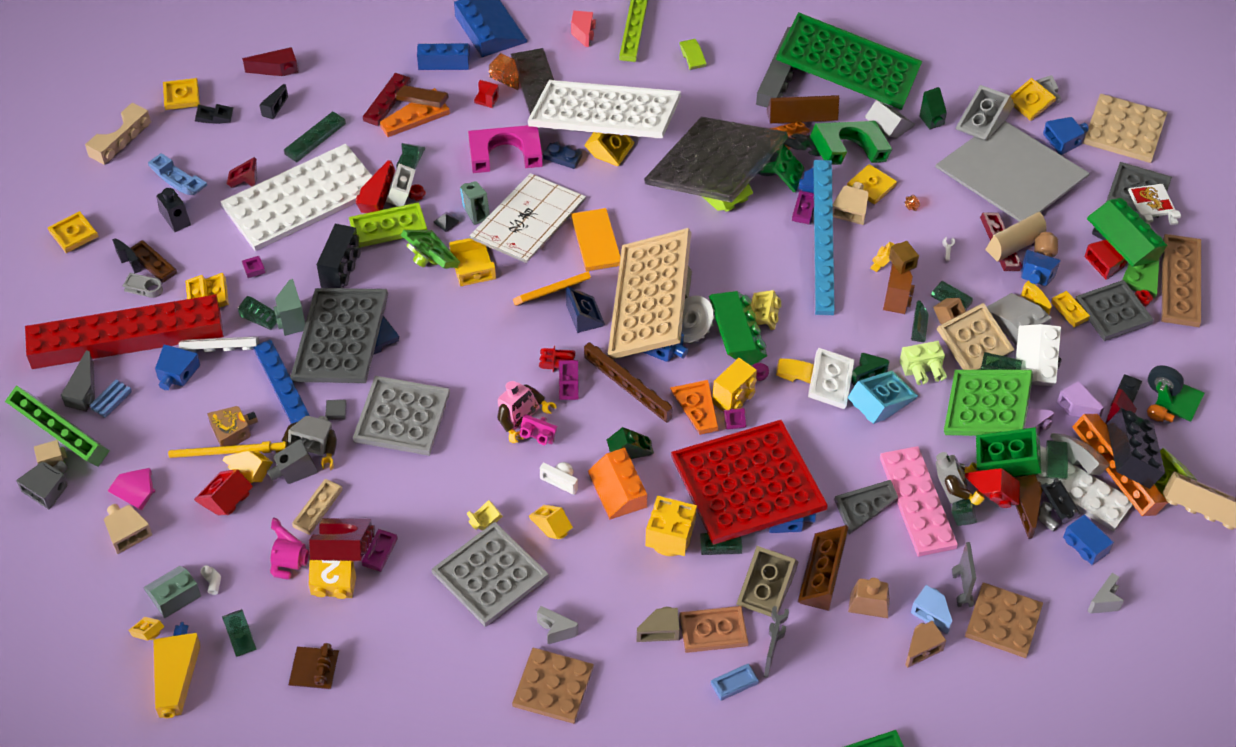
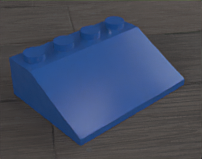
[454,0,527,57]

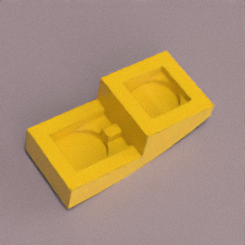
[1021,280,1052,315]
[776,358,814,384]

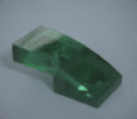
[1045,440,1068,480]

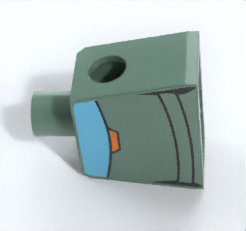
[460,181,490,225]

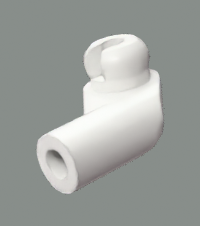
[200,565,221,595]

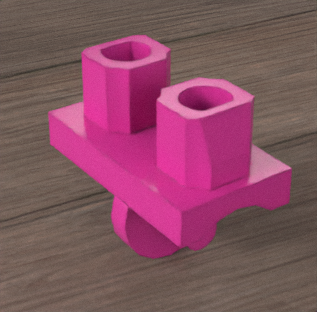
[520,414,558,446]

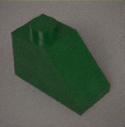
[919,87,947,130]

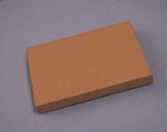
[679,606,748,653]

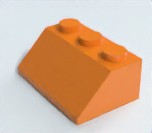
[588,448,647,520]

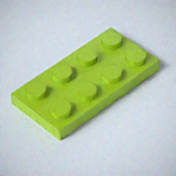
[349,202,427,247]

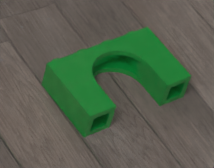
[810,121,892,165]

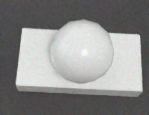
[540,462,578,495]

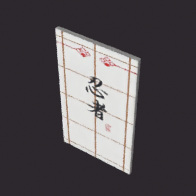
[469,173,586,263]

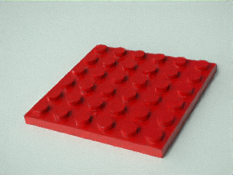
[671,420,828,545]

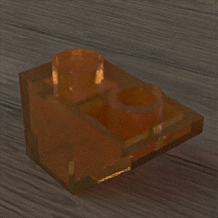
[489,53,519,90]

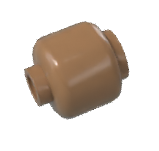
[1034,232,1058,257]

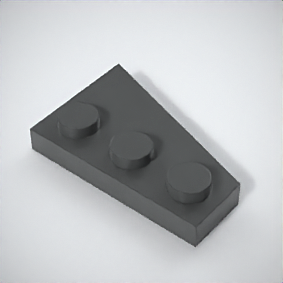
[834,480,898,534]

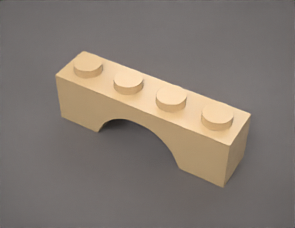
[85,102,151,165]

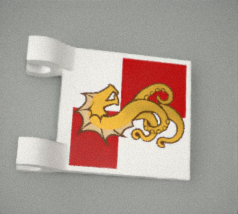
[1128,184,1181,227]

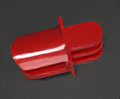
[539,346,576,372]

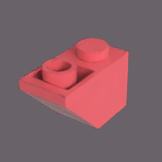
[571,10,596,47]

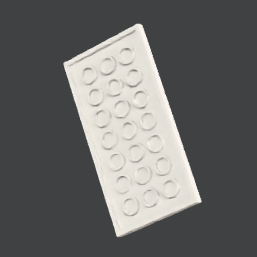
[528,80,681,138]
[221,144,372,251]

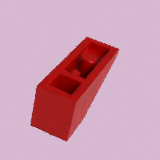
[356,160,395,213]

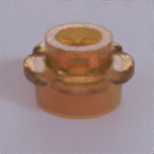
[904,194,920,211]

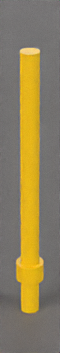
[168,441,287,458]

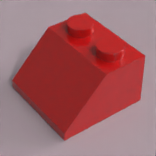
[965,468,1020,508]
[194,469,253,516]

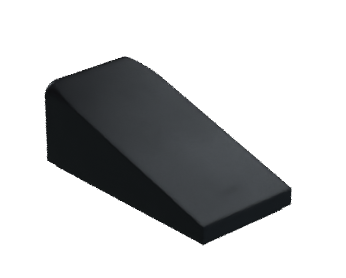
[259,84,288,119]

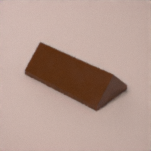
[766,95,840,123]
[798,525,849,611]

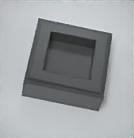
[325,400,347,420]

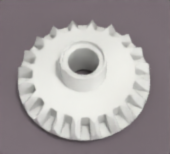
[682,296,715,343]

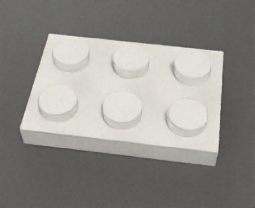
[808,348,854,409]

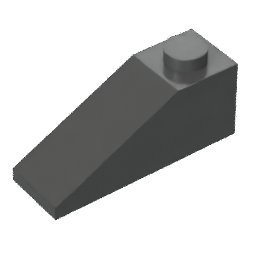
[61,350,95,412]

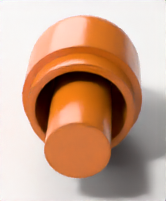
[1147,404,1175,422]

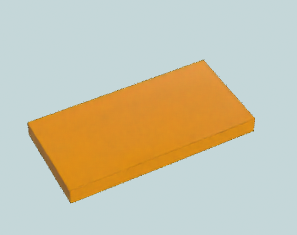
[571,208,621,271]
[513,271,591,306]

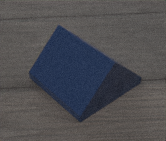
[566,286,605,333]

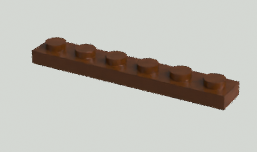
[584,342,672,423]

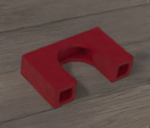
[309,518,375,561]

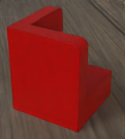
[474,80,499,108]

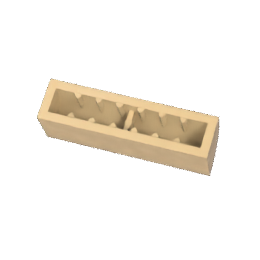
[985,211,1046,262]

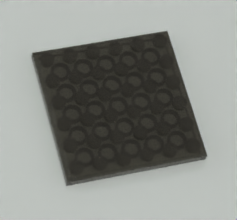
[644,116,788,203]

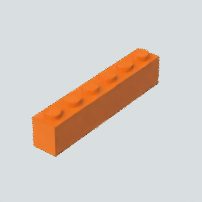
[1072,414,1168,516]

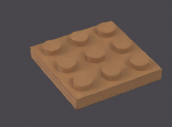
[965,582,1043,658]
[512,648,594,724]

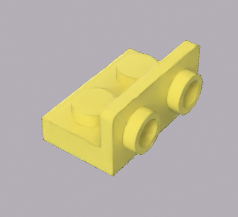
[751,290,781,330]

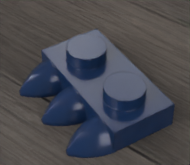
[543,141,582,169]

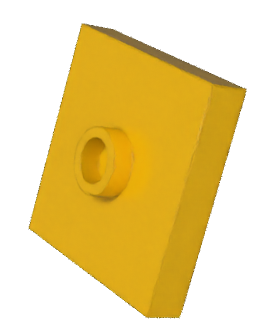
[163,78,200,110]
[1010,78,1056,121]
[847,164,897,205]
[47,211,99,253]

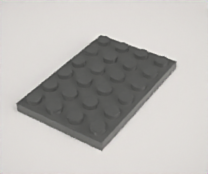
[290,288,388,383]

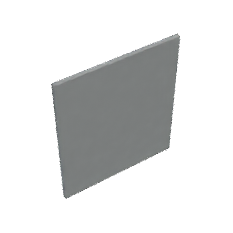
[935,121,1090,222]

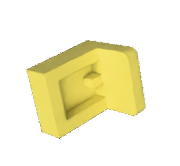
[466,500,503,531]

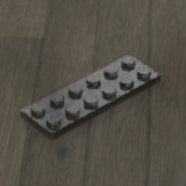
[511,48,554,115]

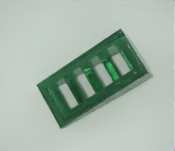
[238,296,279,330]

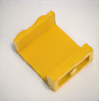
[449,238,496,287]

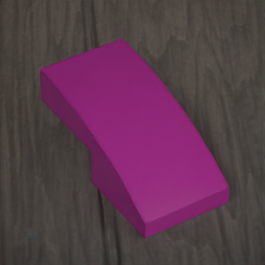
[559,360,579,400]

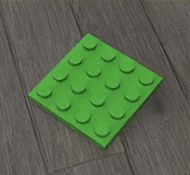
[944,370,1033,436]

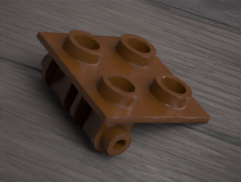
[288,643,339,689]

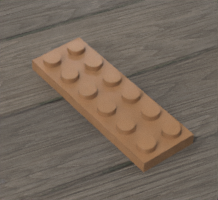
[1161,234,1201,327]

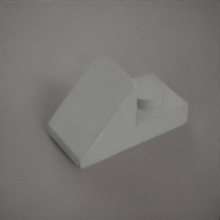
[1087,573,1124,613]
[537,606,578,644]

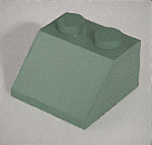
[273,279,305,336]
[143,566,201,618]

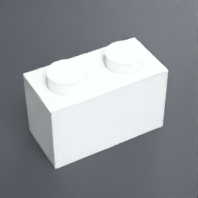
[386,164,415,206]

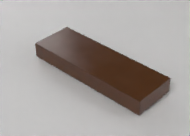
[395,85,449,108]
[130,240,177,283]

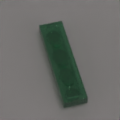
[284,111,346,162]

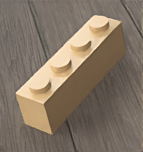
[1163,472,1236,530]

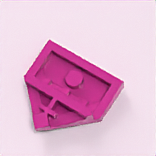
[108,468,155,510]

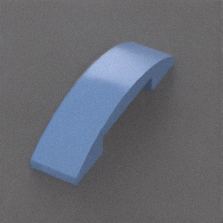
[148,153,207,195]

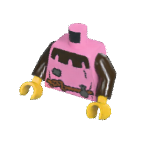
[497,381,557,443]

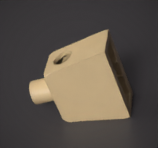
[833,182,868,225]
[104,504,152,554]

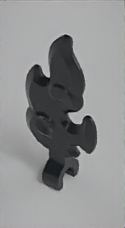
[780,133,821,156]

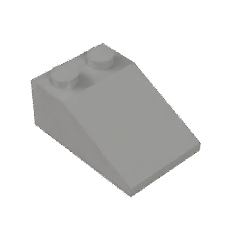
[956,85,1014,141]
[987,293,1052,346]

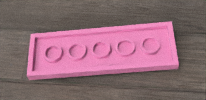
[880,446,958,557]

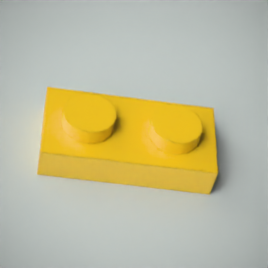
[1051,291,1090,327]
[128,617,164,641]

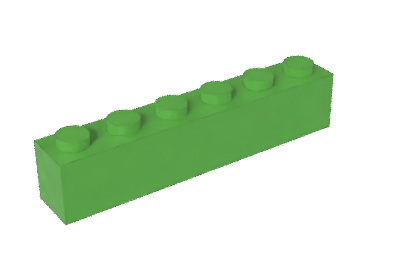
[5,385,110,467]

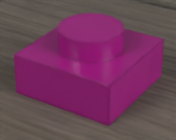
[242,256,265,278]
[724,408,746,430]

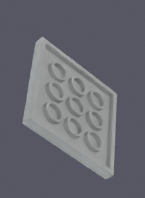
[353,376,450,456]
[432,522,549,627]

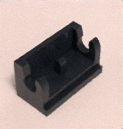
[1041,478,1081,525]

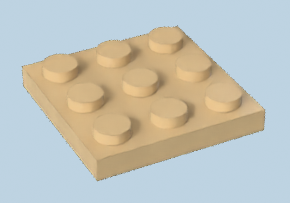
[937,303,1015,370]

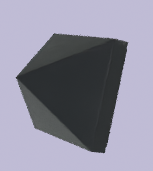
[433,212,459,232]

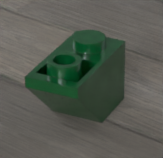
[606,427,654,459]

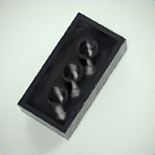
[1107,408,1165,489]

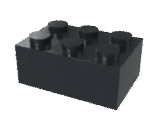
[316,223,361,288]

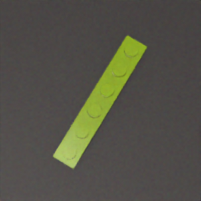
[619,0,648,62]

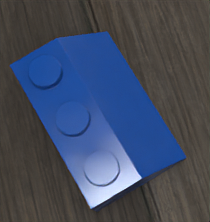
[417,43,470,70]

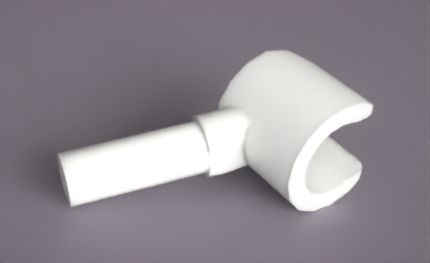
[942,237,955,261]

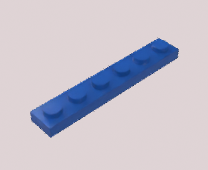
[253,339,310,424]

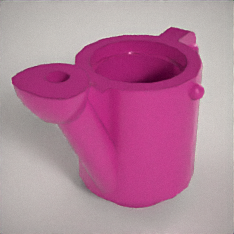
[270,517,309,580]

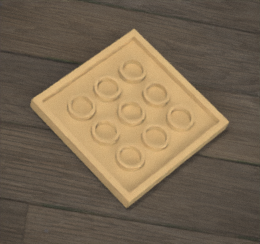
[1083,93,1167,163]

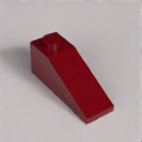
[242,47,299,76]

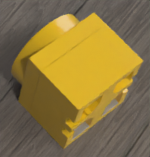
[645,495,697,556]

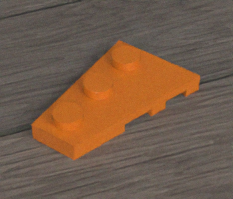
[670,380,719,435]

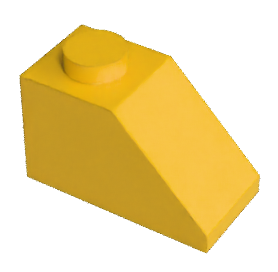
[529,505,573,539]

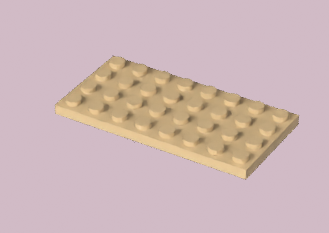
[608,228,691,359]

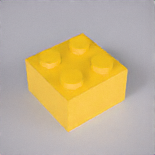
[712,358,757,412]

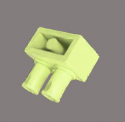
[899,341,947,385]

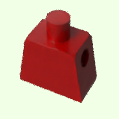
[1084,240,1127,280]

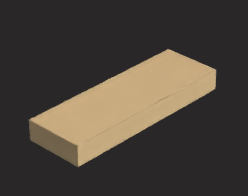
[292,479,343,535]

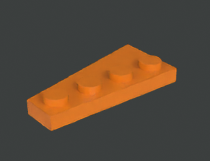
[380,88,450,137]

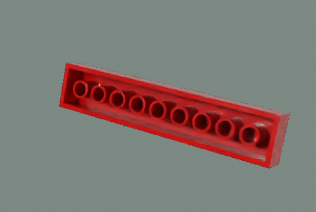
[25,294,224,369]

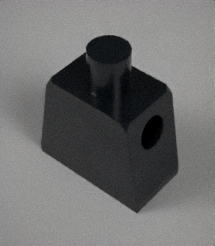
[156,188,191,232]

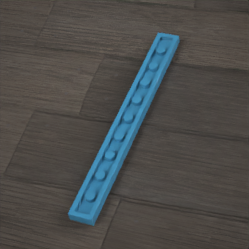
[813,160,834,315]

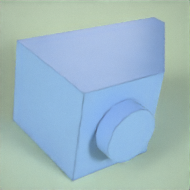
[911,585,952,634]

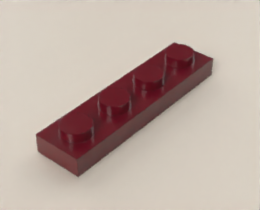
[363,72,411,126]
[980,212,1023,271]

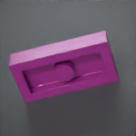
[792,190,814,224]
[362,529,398,572]

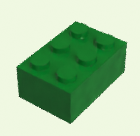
[976,427,1042,477]

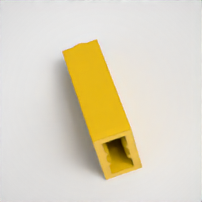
[153,633,200,718]

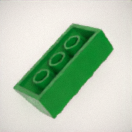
[1087,198,1168,267]
[709,291,767,366]

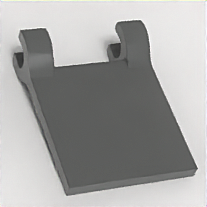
[952,542,976,607]
[764,606,789,678]

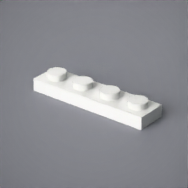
[179,336,259,352]

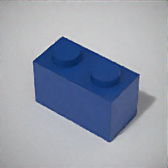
[1063,514,1114,565]

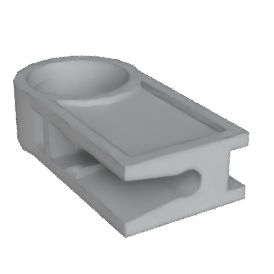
[123,273,163,298]

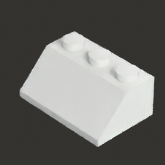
[1015,324,1061,387]

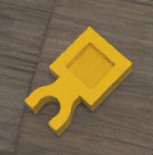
[870,242,895,272]

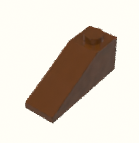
[1015,474,1043,539]

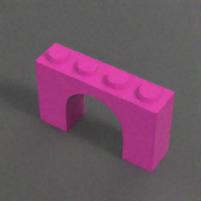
[468,125,543,173]

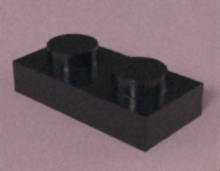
[1110,374,1142,406]

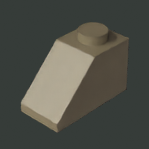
[636,607,679,642]

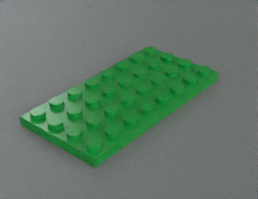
[776,12,922,110]

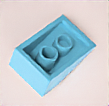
[848,371,918,424]

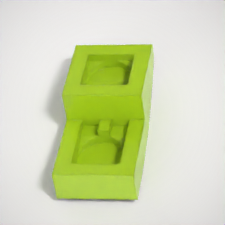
[679,39,706,70]

